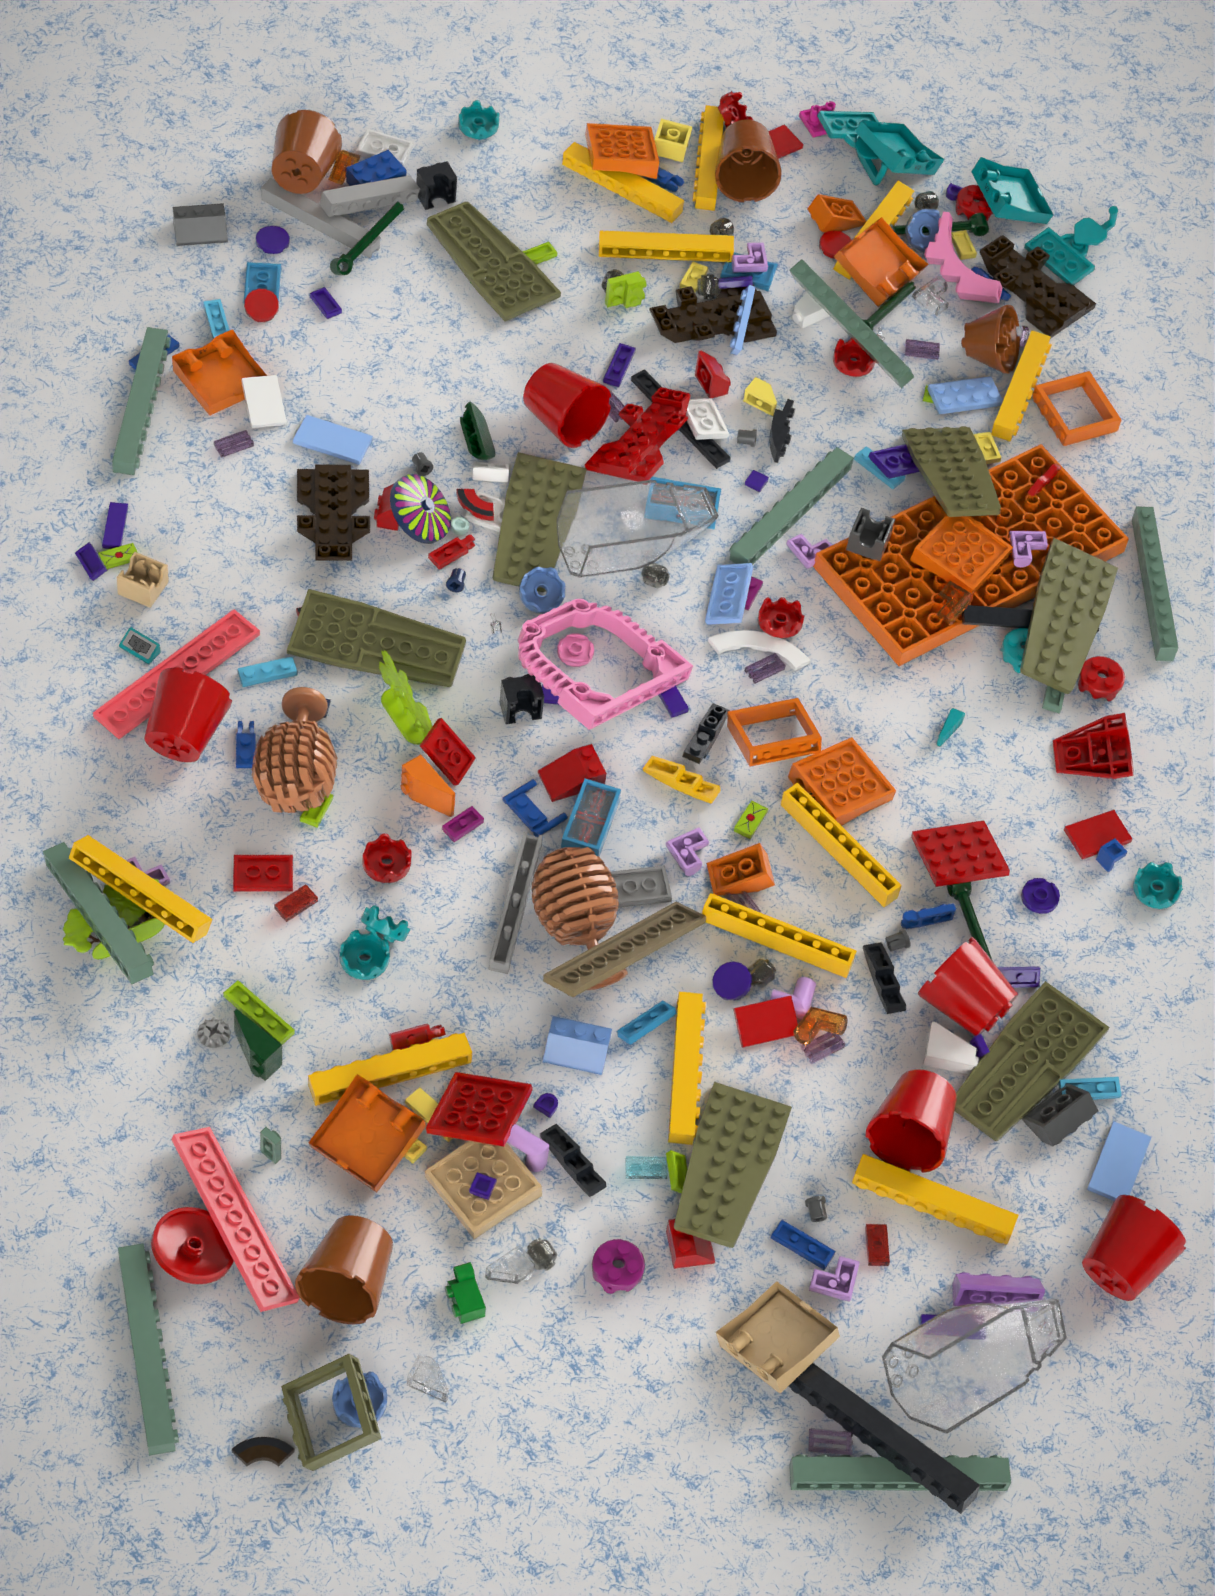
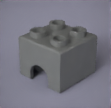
[846,508,895,561]

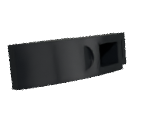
[769,399,795,463]
[682,703,730,764]

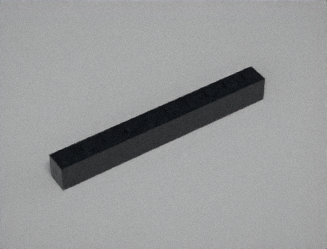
[788,1363,980,1514]

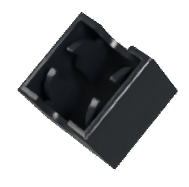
[416,161,457,210]
[499,674,544,725]

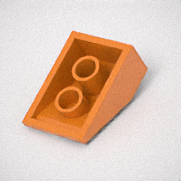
[807,194,867,233]
[400,754,455,817]
[706,843,775,896]

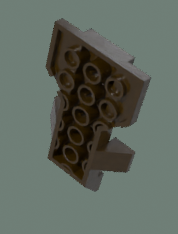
[980,235,1096,339]
[649,284,777,343]
[297,464,370,561]

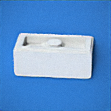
[473,462,509,483]

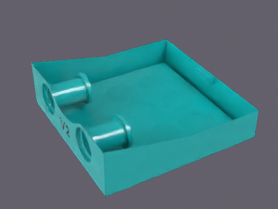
[855,121,945,175]
[971,157,1054,224]

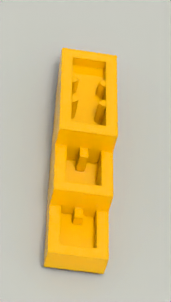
[643,756,721,804]

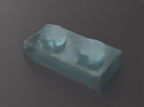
[625,1156,668,1179]

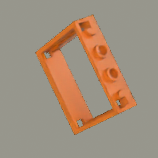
[1032,371,1121,446]
[727,698,822,767]

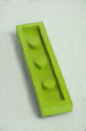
[223,980,295,1044]

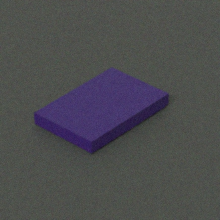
[868,444,920,479]

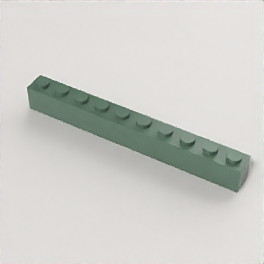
[789,259,914,389]
[112,327,171,475]
[729,447,854,565]
[1132,506,1178,661]
[43,842,154,985]
[118,1243,179,1456]
[789,1454,1011,1491]

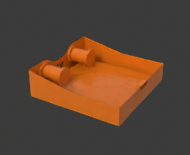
[585,123,659,179]
[834,217,929,307]
[172,329,267,416]
[910,515,1013,598]
[788,737,896,826]
[308,1074,426,1193]

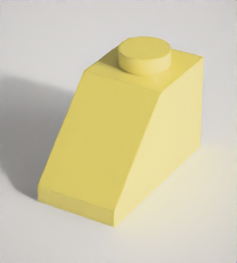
[743,377,777,416]

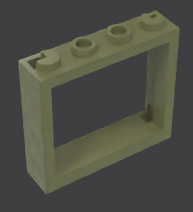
[281,1354,382,1471]

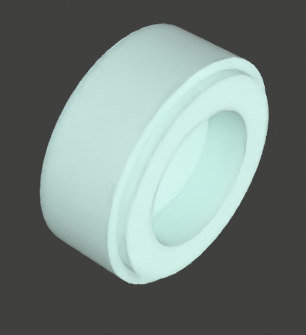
[451,517,469,535]

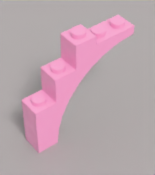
[925,212,1003,303]

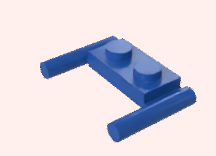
[502,779,568,837]

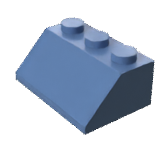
[543,1016,612,1075]

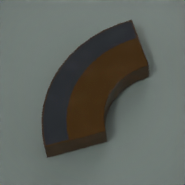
[232,1437,295,1467]

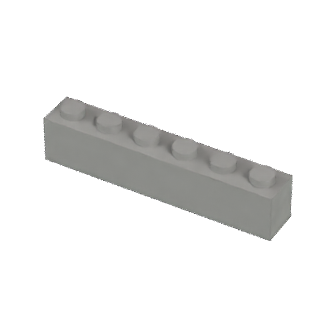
[320,175,420,217]

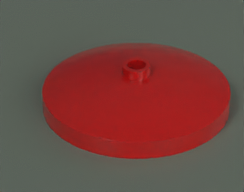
[151,1207,234,1284]

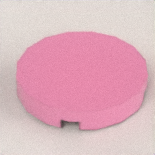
[557,634,594,667]

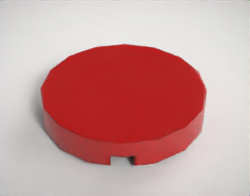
[819,230,852,259]
[244,289,279,322]

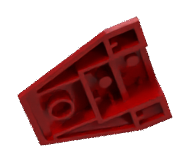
[1053,713,1134,779]

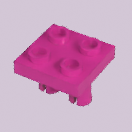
[799,101,836,138]

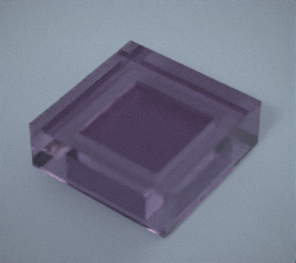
[1019,326,1030,347]

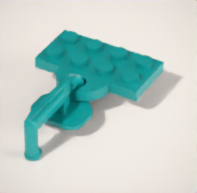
[817,111,888,186]
[1024,206,1118,285]

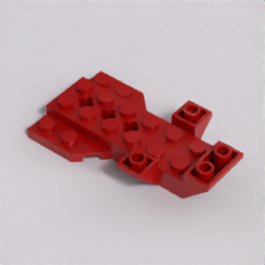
[585,387,690,483]

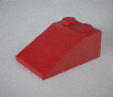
[538,744,607,802]

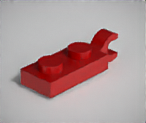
[428,534,475,570]
[389,1023,446,1051]

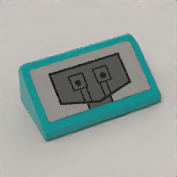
[119,627,161,664]

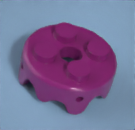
[592,1239,645,1294]

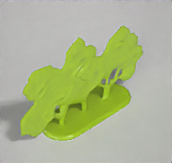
[379,650,432,745]

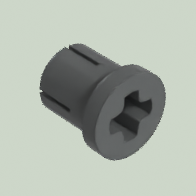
[737,429,757,447]
[412,452,434,476]
[885,929,911,952]
[805,1196,827,1222]

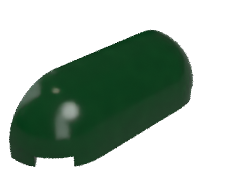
[460,402,495,460]

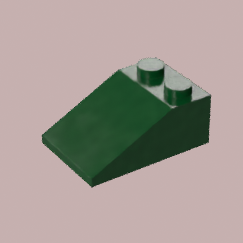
[234,1009,282,1081]

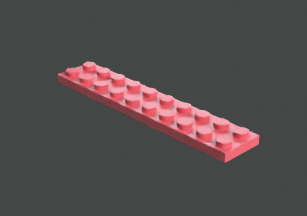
[93,609,260,739]
[171,1127,300,1312]

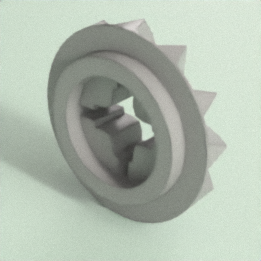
[197,1017,230,1048]

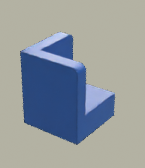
[1096,838,1128,872]

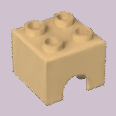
[117,552,169,608]

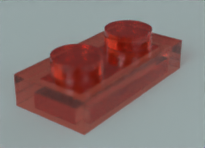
[274,884,318,922]
[865,1224,890,1266]

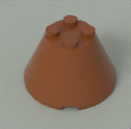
[961,305,1020,374]

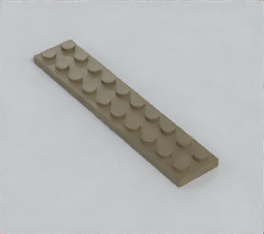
[543,901,706,997]

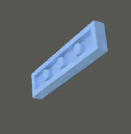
[730,285,756,355]

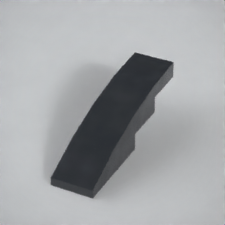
[863,942,906,1014]
[540,1124,607,1197]

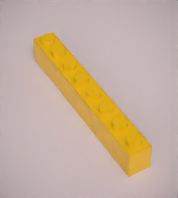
[692,105,724,211]
[562,142,684,223]
[833,180,914,280]
[599,230,734,262]
[991,330,1052,441]
[781,783,902,907]
[69,835,213,943]
[702,893,857,978]
[668,991,706,1145]
[308,1032,472,1106]
[852,1154,1018,1244]

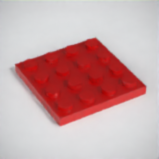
[911,820,1010,887]
[426,1072,533,1147]

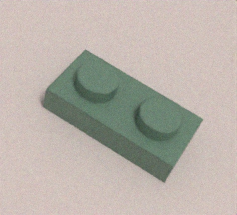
[1042,685,1065,714]
[260,1127,281,1164]

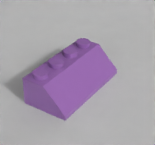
[952,1272,1045,1311]

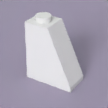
[792,292,830,329]
[923,1021,979,1075]

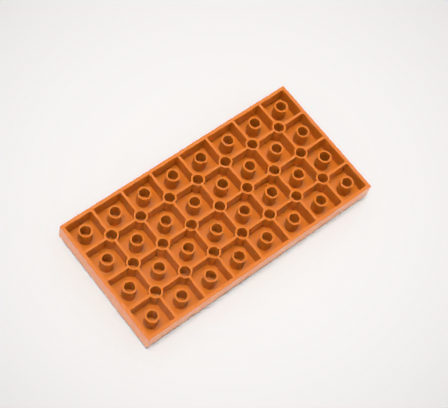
[813,444,1129,666]

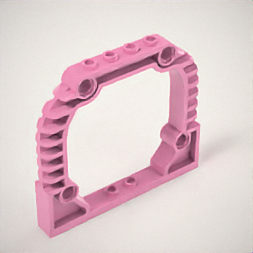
[518,599,693,730]

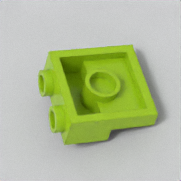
[605,271,647,308]

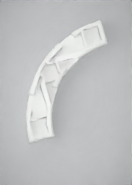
[708,630,810,671]

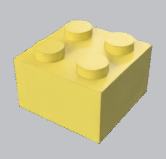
[654,119,693,162]

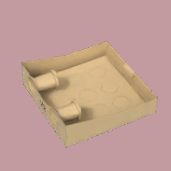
[425,1141,542,1240]
[716,1281,840,1394]

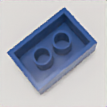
[346,150,407,186]

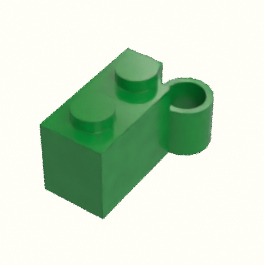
[445,1262,486,1324]

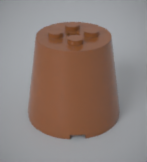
[272,110,342,194]
[715,120,782,202]
[295,1215,393,1325]

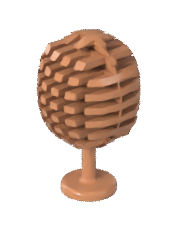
[251,687,338,813]
[531,847,628,990]

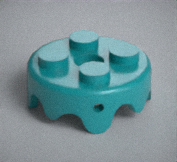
[458,100,500,140]
[1000,628,1028,673]
[1133,862,1183,909]
[360,905,411,943]
[340,930,390,980]

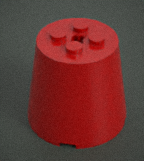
[523,363,611,448]
[144,667,232,762]
[918,937,1018,1036]
[866,1069,957,1173]
[1082,1195,1186,1301]

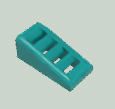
[936,708,965,747]

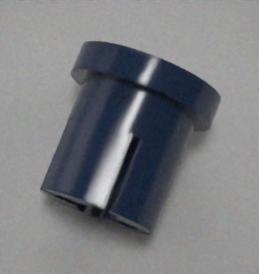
[446,568,466,593]

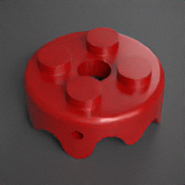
[718,91,753,128]
[956,185,993,221]
[833,338,876,377]
[758,597,805,638]
[1078,656,1125,701]
[362,833,412,883]

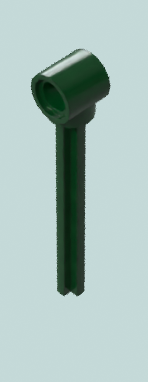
[330,201,404,275]
[893,213,989,236]
[862,281,916,331]
[947,882,993,961]

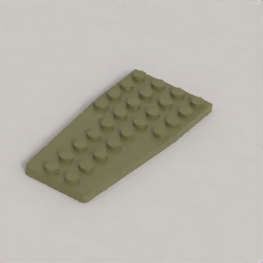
[427,202,561,322]
[902,426,1001,517]
[492,452,587,592]
[1020,538,1118,694]
[287,589,466,687]
[955,981,1110,1141]
[674,1082,792,1248]

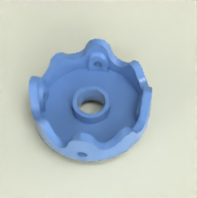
[905,209,940,252]
[519,567,565,614]
[332,1371,387,1428]

